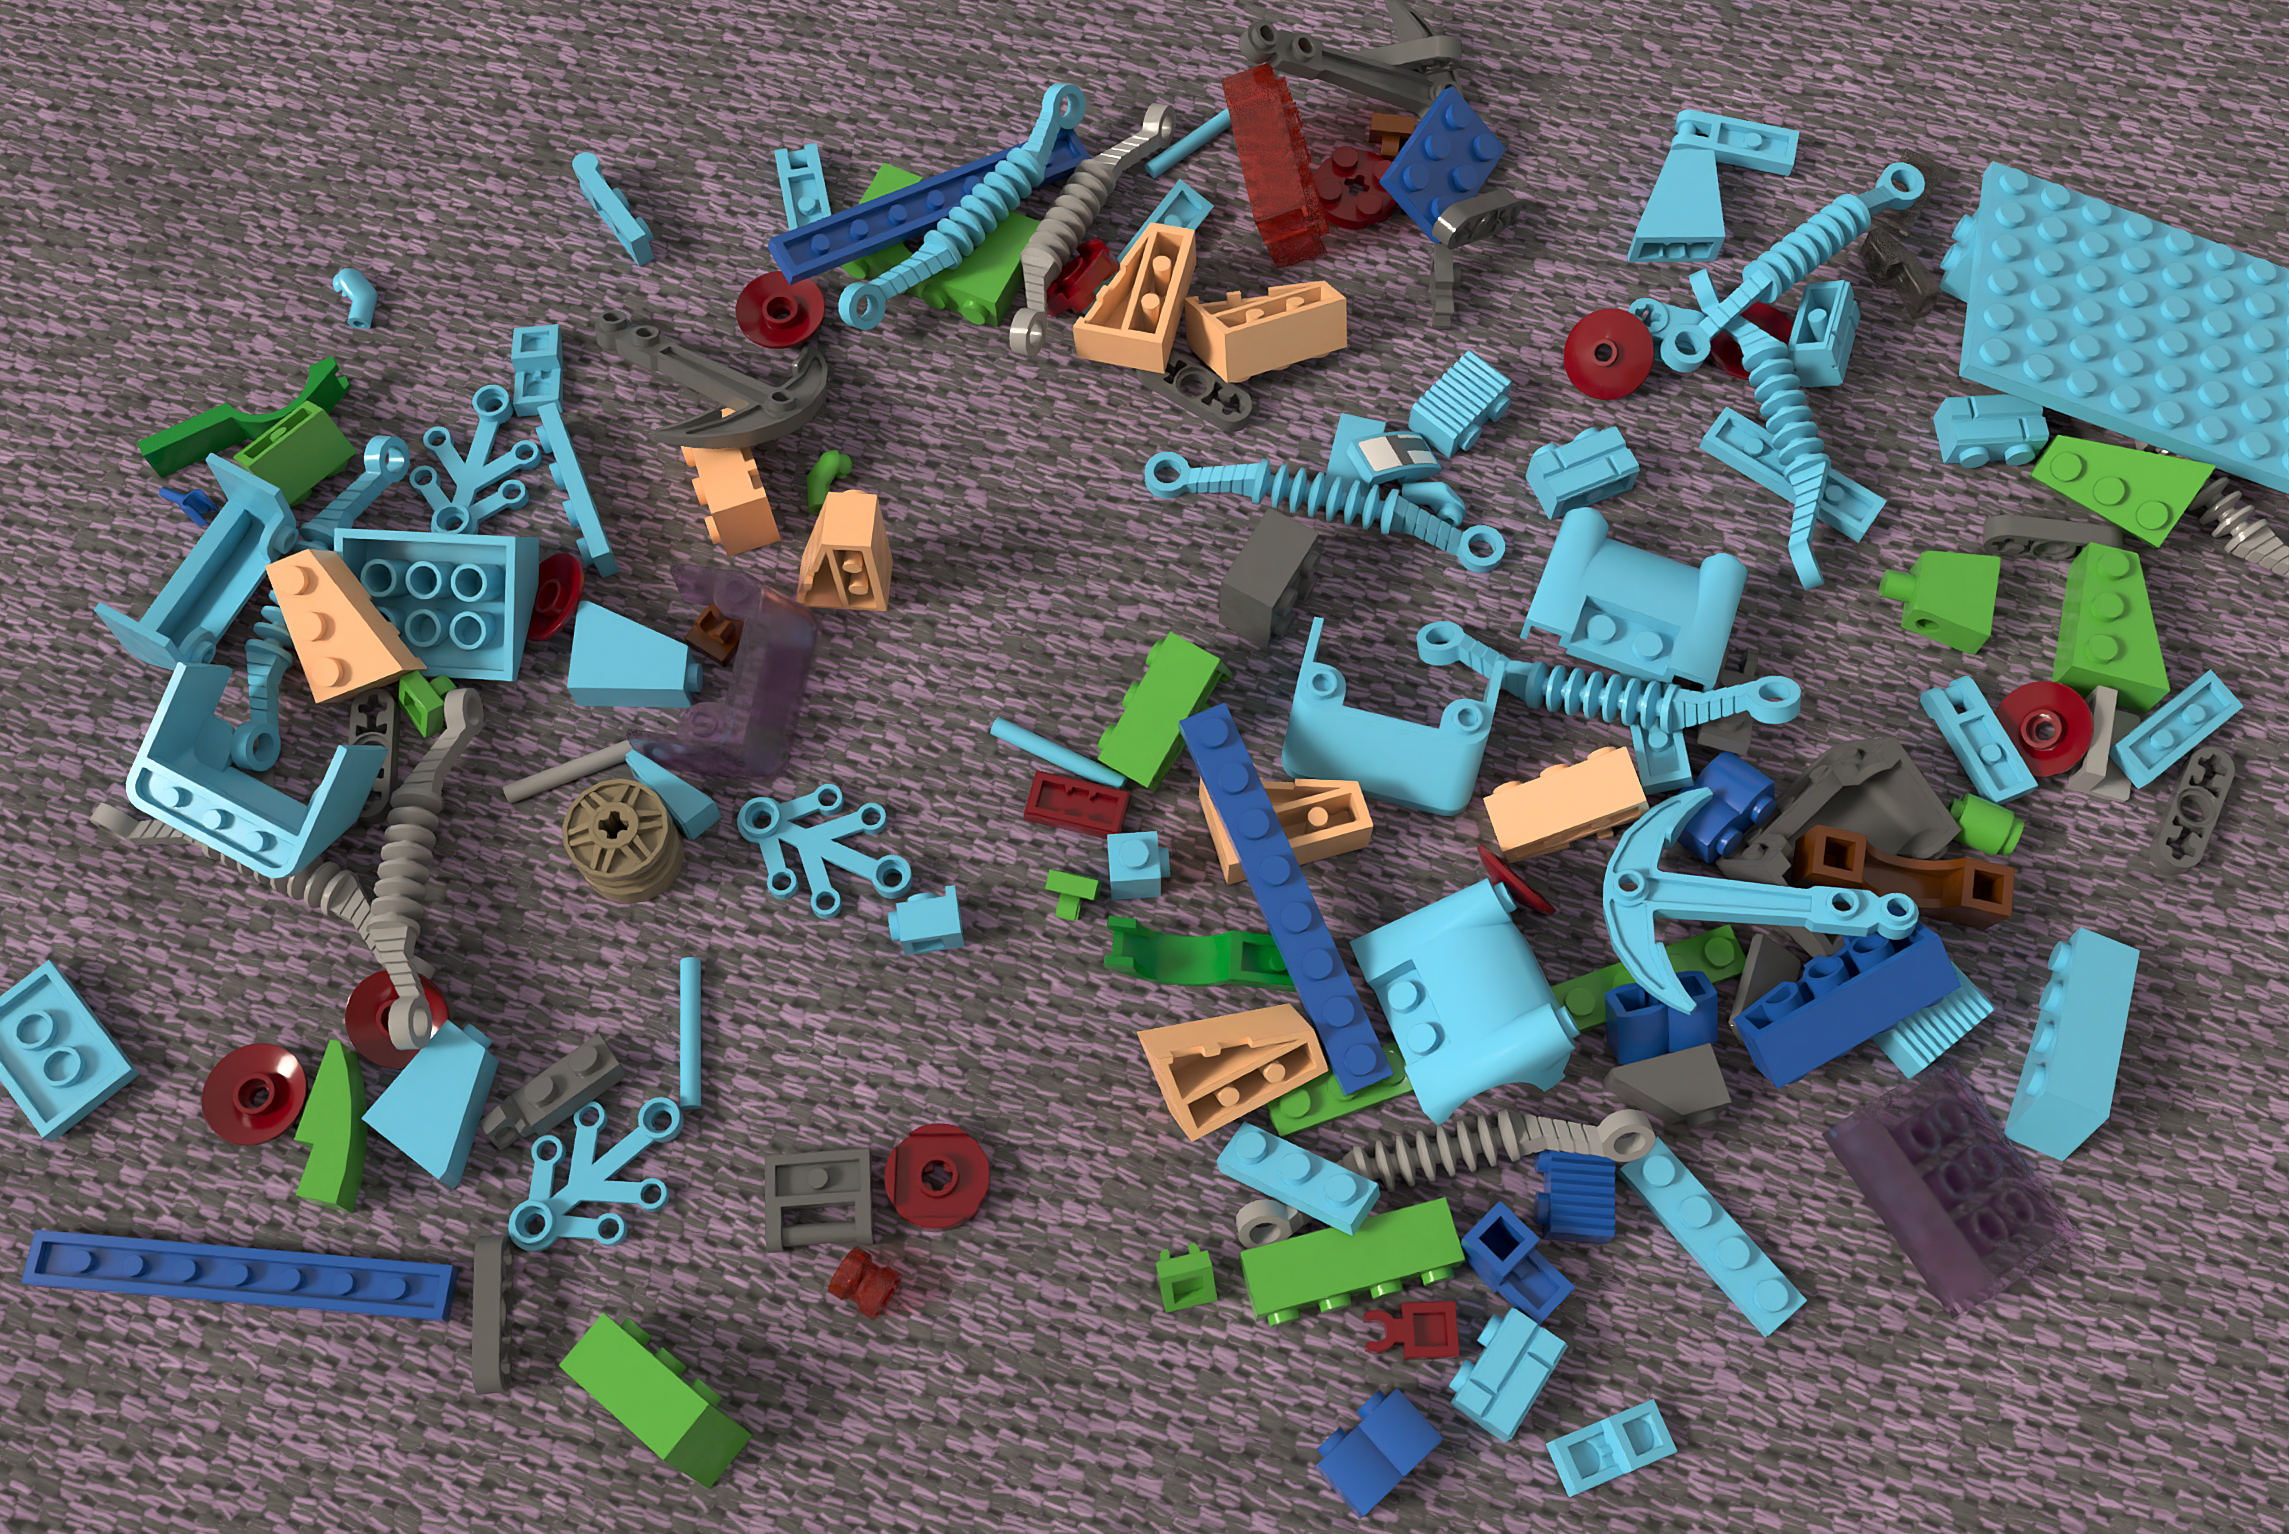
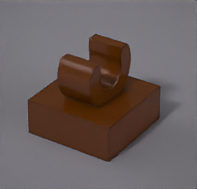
[1368,113,1416,162]
[684,603,753,668]

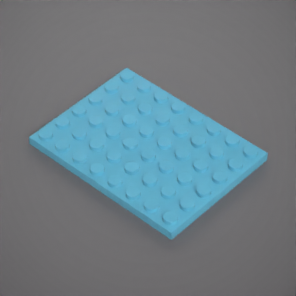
[1959,161,2289,494]

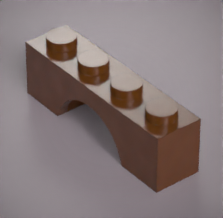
[1790,824,2015,930]

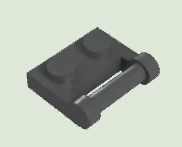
[765,1148,875,1253]

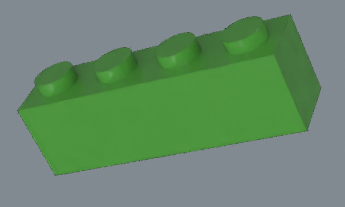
[1239,1197,1465,1328]

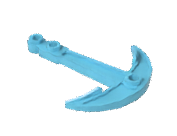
[1603,787,1919,1015]

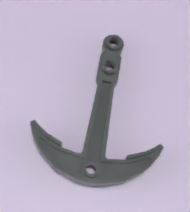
[1239,0,1463,122]
[595,310,828,449]

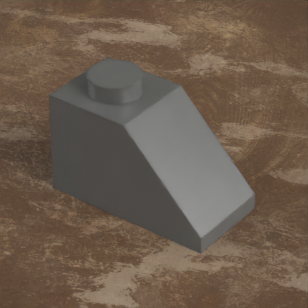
[1603,1043,1732,1130]

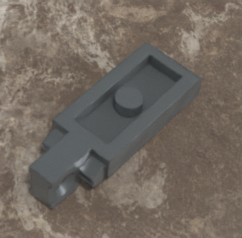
[479,1033,627,1150]

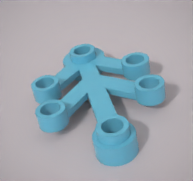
[409,385,542,535]
[737,784,913,919]
[508,1097,684,1252]

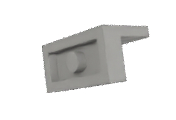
[2068,685,2140,803]

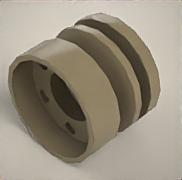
[562,778,685,904]

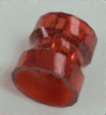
[828,1246,902,1321]

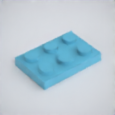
[0,960,140,1142]

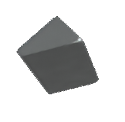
[1728,933,1801,1045]

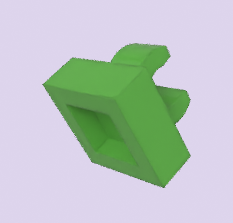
[398,670,457,739]
[1045,869,1103,921]
[1156,1243,1218,1313]

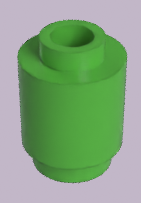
[1946,793,2024,857]

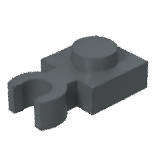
[1430,244,1461,329]

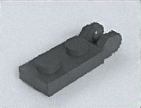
[1696,642,1758,756]

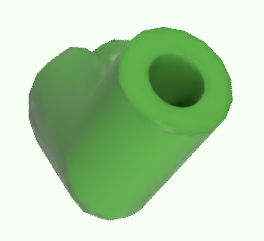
[806,450,852,515]

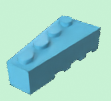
[2003,927,2140,1161]

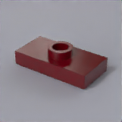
[1024,770,1131,839]

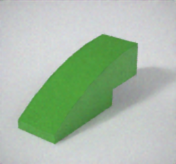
[294,1039,367,1213]

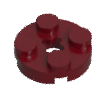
[1313,146,1398,230]
[1047,239,1120,317]
[884,1123,991,1232]

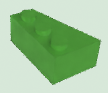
[2028,435,2217,548]
[2052,542,2170,713]
[1097,632,1233,792]
[559,1312,752,1489]

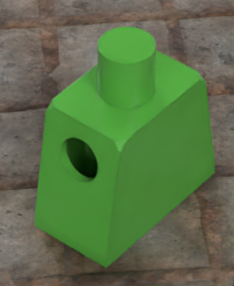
[1879,551,2001,655]

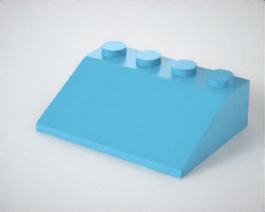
[334,528,539,681]

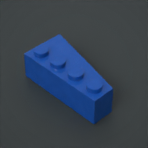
[1733,907,1962,1089]

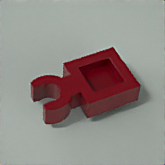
[1363,1301,1460,1360]

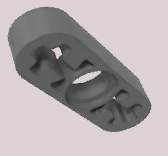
[1352,35,1462,75]
[1432,188,1523,250]
[1136,349,1252,432]
[1983,514,2123,562]
[348,688,401,825]
[2149,746,2235,875]
[472,1234,513,1395]

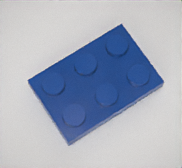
[1379,86,1506,244]

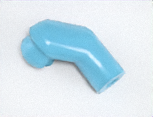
[333,268,378,329]
[1402,482,1466,528]

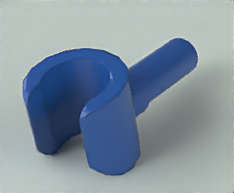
[159,486,219,526]

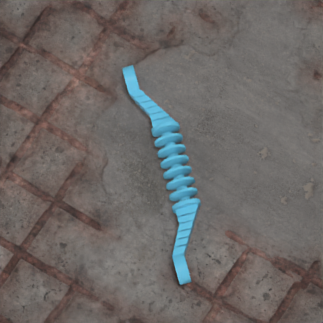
[839,83,1086,330]
[1660,162,1925,372]
[1689,268,1831,591]
[230,435,410,771]
[1145,452,1505,573]
[1416,621,1801,734]

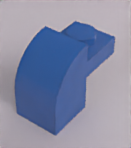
[1461,1201,1576,1326]

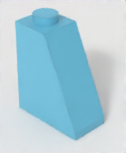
[1628,148,1726,262]
[567,601,703,708]
[361,1019,499,1189]

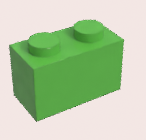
[233,401,357,506]

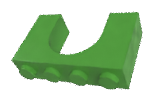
[841,163,1040,327]

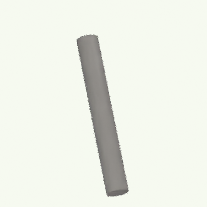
[503,734,649,804]

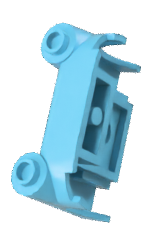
[1520,507,1748,693]
[1350,877,1580,1126]

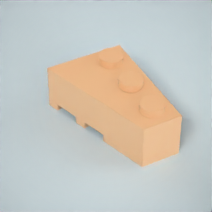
[1072,222,1197,374]
[1184,281,1347,383]
[681,408,781,557]
[795,490,893,611]
[265,549,428,703]
[1483,746,1650,863]
[1199,776,1373,885]
[1137,1003,1329,1142]

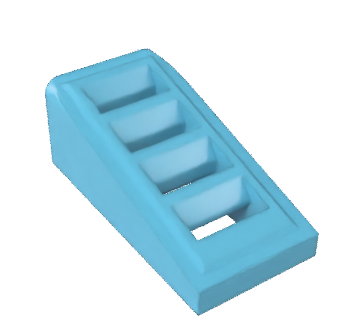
[625,749,722,840]

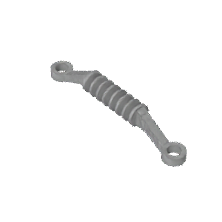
[1009,103,1176,357]
[2135,439,2289,578]
[366,688,484,1051]
[89,802,436,980]
[1236,1108,1656,1249]

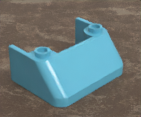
[94,453,299,671]
[1281,617,1505,816]
[126,662,389,878]

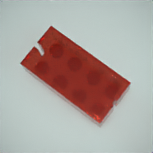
[1221,63,1330,268]

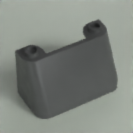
[1715,737,1961,958]

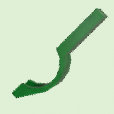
[137,356,351,478]
[1104,915,1297,993]

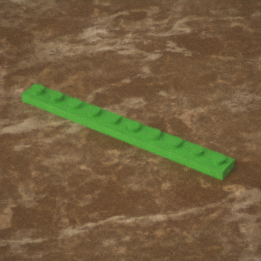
[1265,924,1747,1139]

